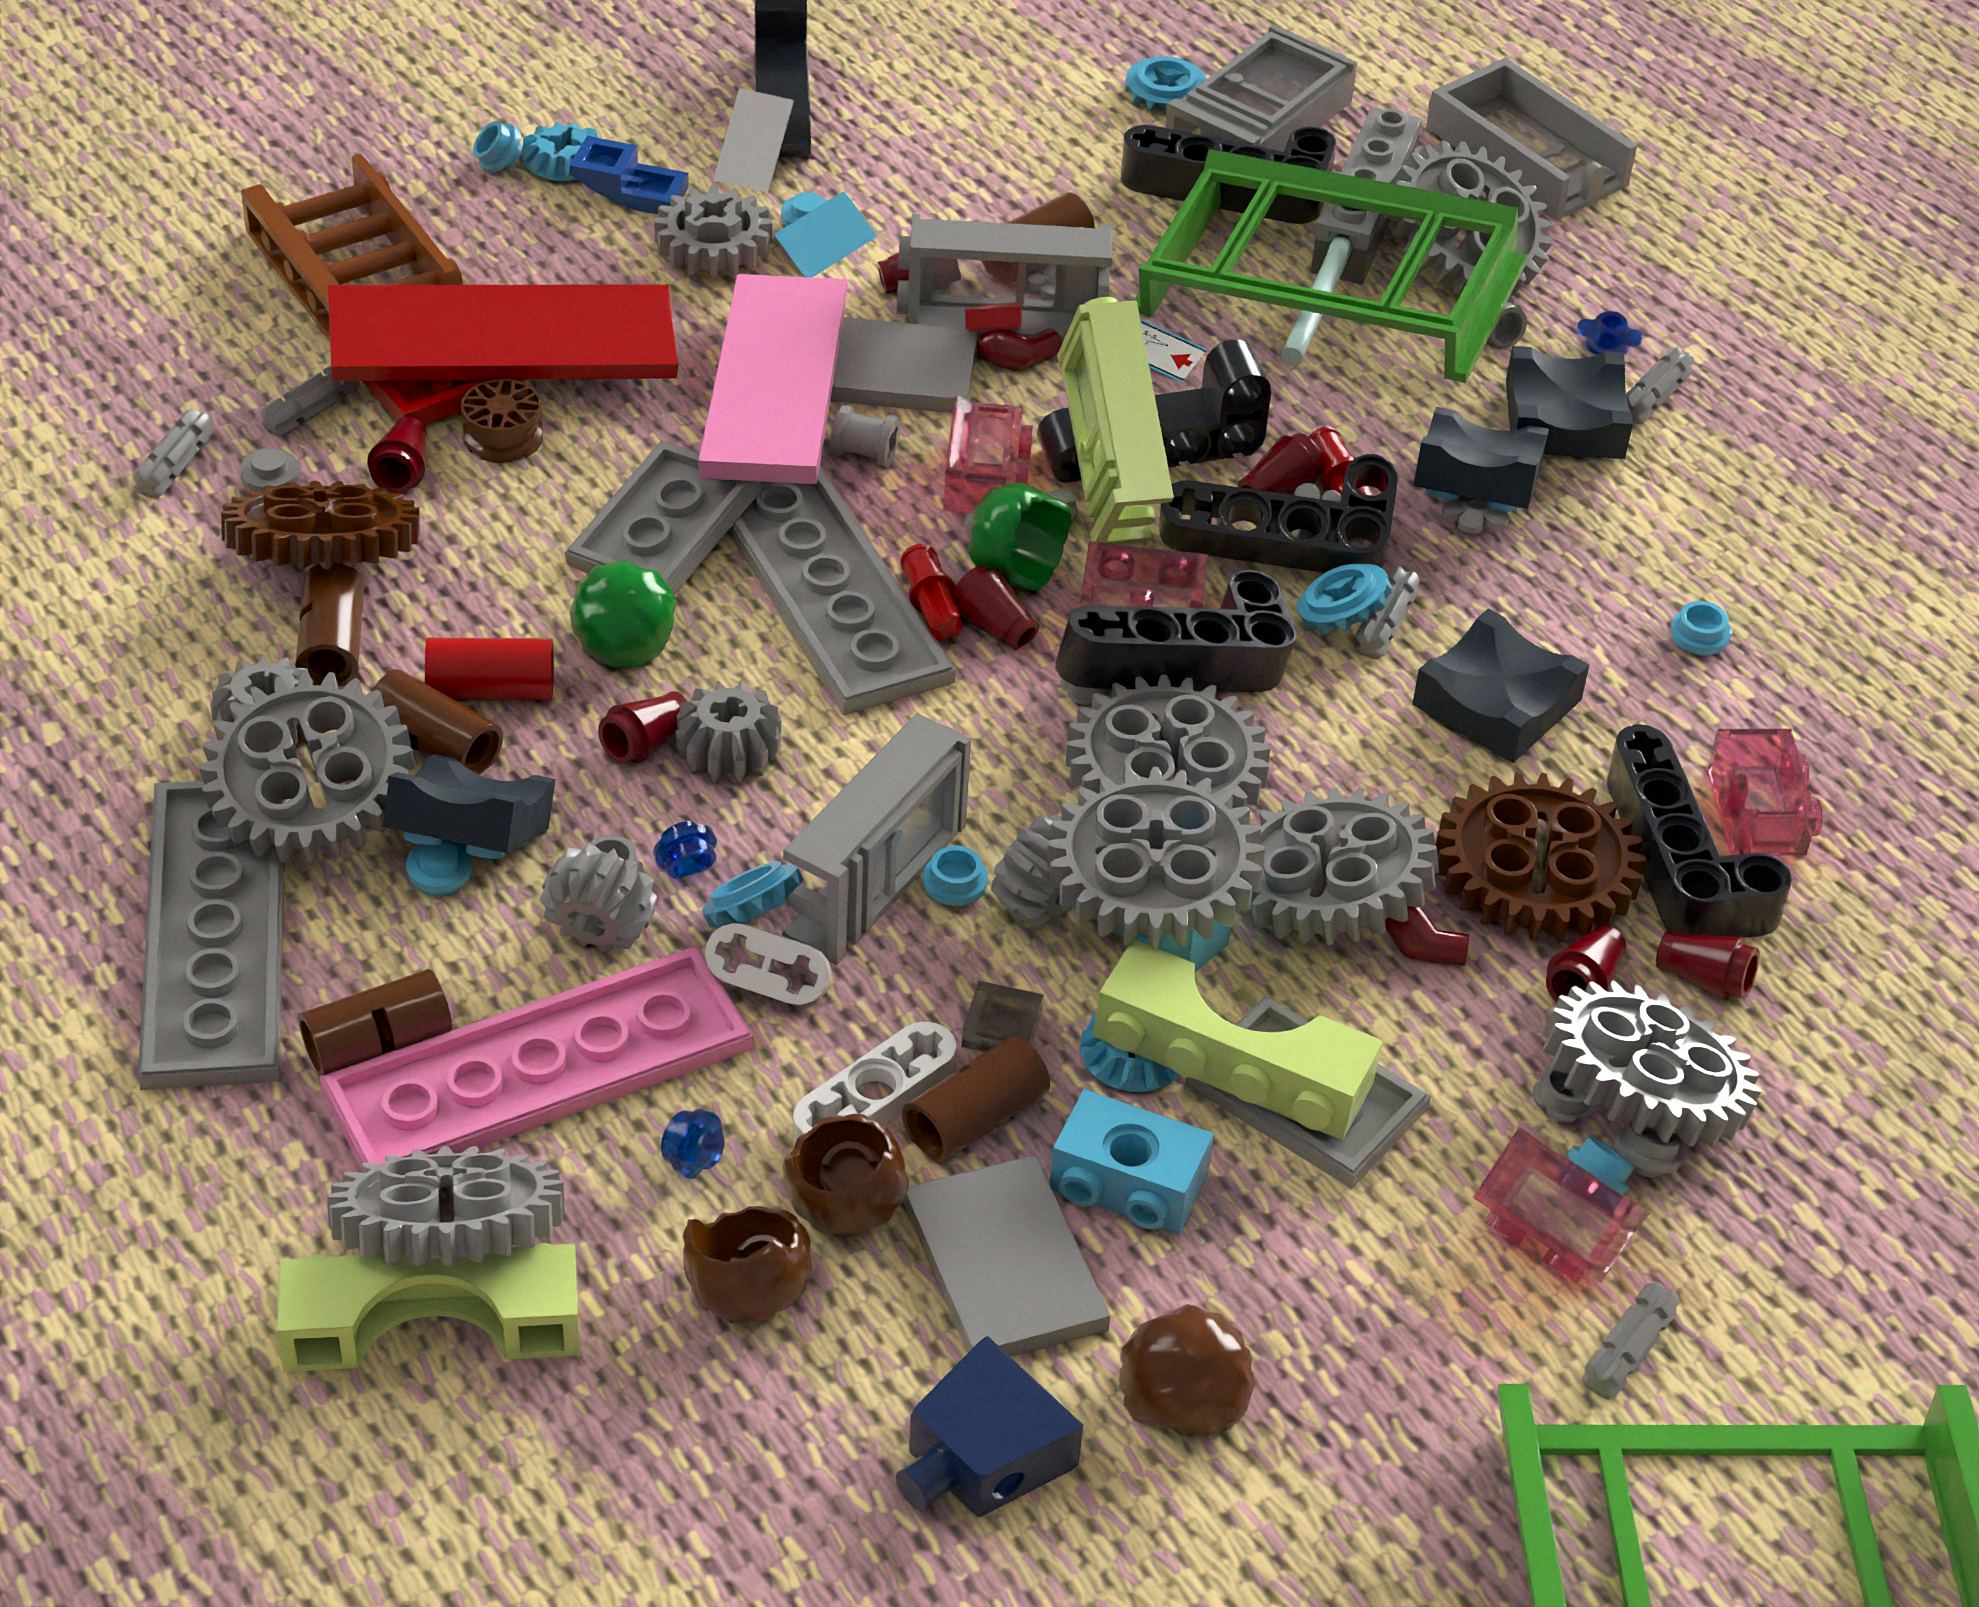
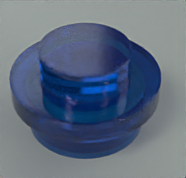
[653,821,717,879]
[661,1109,725,1179]

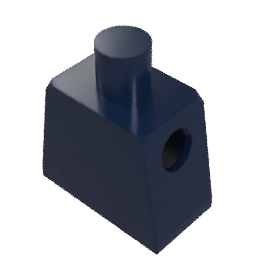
[896,1336,1083,1517]

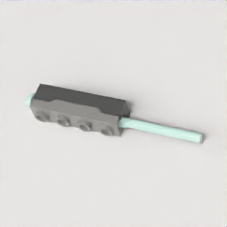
[1281,107,1422,366]

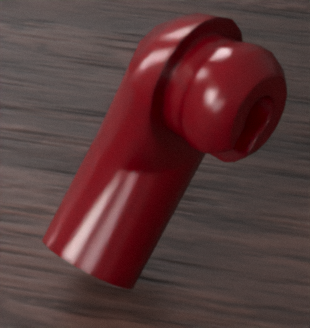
[976,328,1062,372]
[1385,906,1469,966]

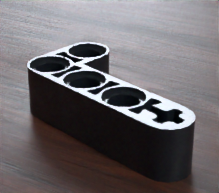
[755,0,811,158]
[1120,125,1336,224]
[1036,340,1271,483]
[1159,454,1398,573]
[1055,570,1297,692]
[1606,724,1793,938]

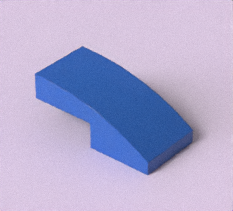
[569,136,689,215]

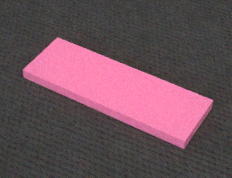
[698,274,847,484]
[319,946,754,1167]

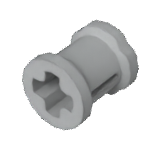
[830,405,901,468]

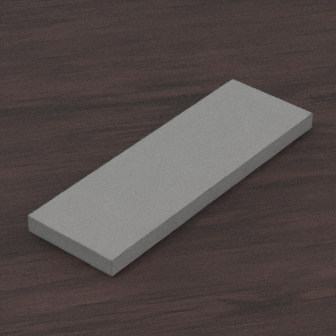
[728,466,956,716]
[138,781,286,1090]

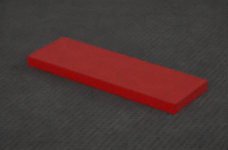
[328,284,679,381]

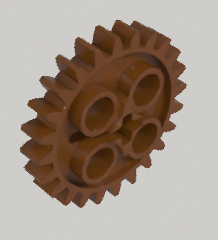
[221,481,420,569]
[1435,772,1646,943]

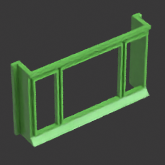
[1134,149,1527,383]
[1497,1384,1979,1607]

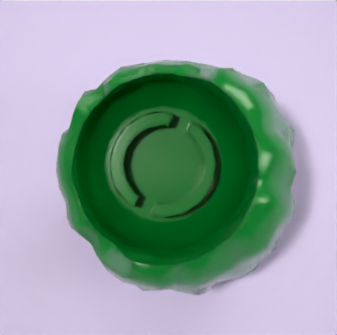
[967,482,1072,591]
[569,561,677,669]

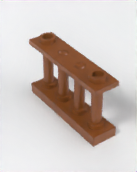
[241,154,463,341]

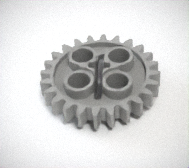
[1386,140,1553,295]
[199,672,415,863]
[1066,675,1271,809]
[1047,767,1265,949]
[1239,788,1439,945]
[1542,981,1761,1146]
[327,1146,565,1266]

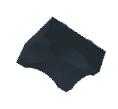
[1506,346,1633,459]
[1413,407,1549,511]
[1412,608,1589,763]
[382,754,556,859]

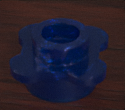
[1577,311,1643,355]

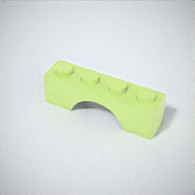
[1093,939,1384,1140]
[277,1243,580,1372]

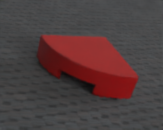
[965,302,1023,332]

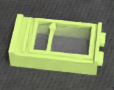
[1057,297,1174,546]

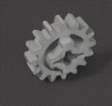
[654,186,772,278]

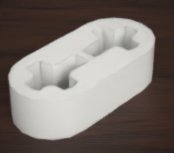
[705,923,832,1005]

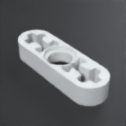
[793,1022,956,1143]

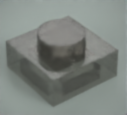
[961,981,1044,1052]

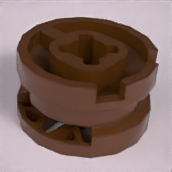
[461,379,543,463]

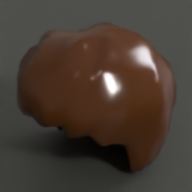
[783,1113,909,1237]
[682,1206,812,1324]
[1119,1304,1255,1437]

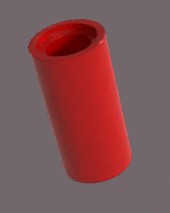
[425,637,554,700]

